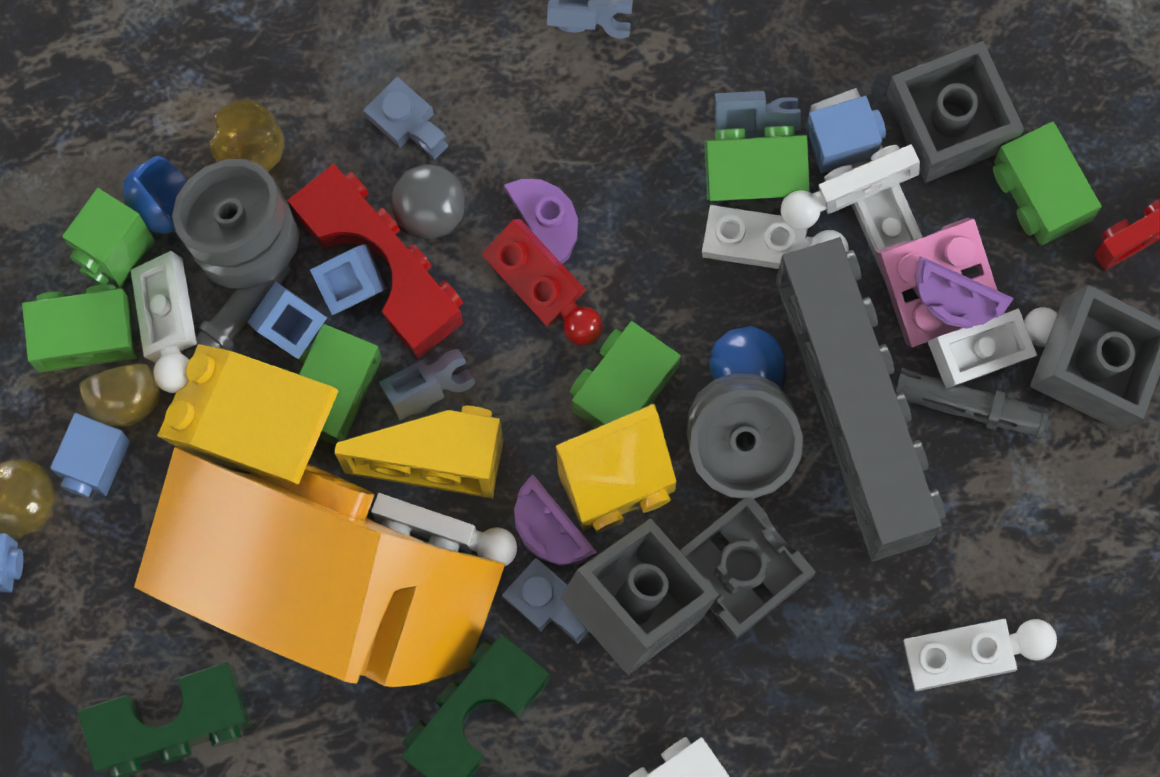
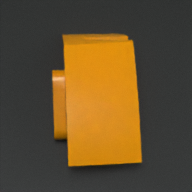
[134,447,505,687]

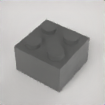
[886,41,1024,183]
[1030,285,1160,430]
[561,518,719,675]

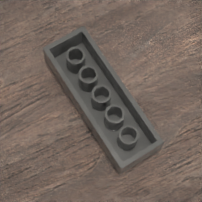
[776,237,946,562]

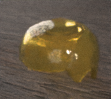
[209,99,285,172]
[79,364,161,427]
[0,458,56,540]

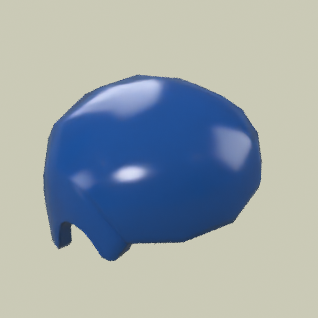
[123,156,187,234]
[709,326,787,390]

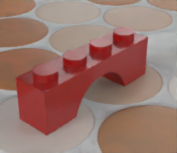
[287,164,463,360]

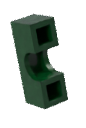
[402,634,551,777]
[77,662,252,777]

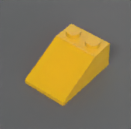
[157,344,339,485]
[556,404,676,533]
[335,406,504,499]

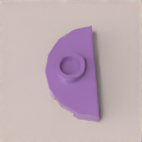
[504,179,578,264]
[915,256,1014,329]
[514,474,597,566]

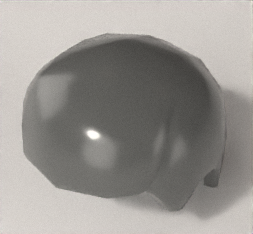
[391,164,465,240]

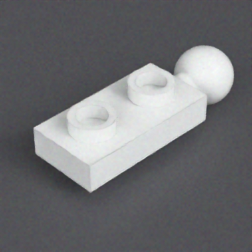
[780,144,920,230]
[702,205,849,269]
[130,251,197,393]
[928,307,1058,389]
[371,493,517,566]
[903,618,1057,692]

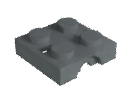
[680,498,816,640]

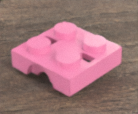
[875,217,1005,347]

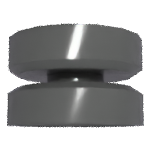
[172,159,300,288]
[686,373,803,499]

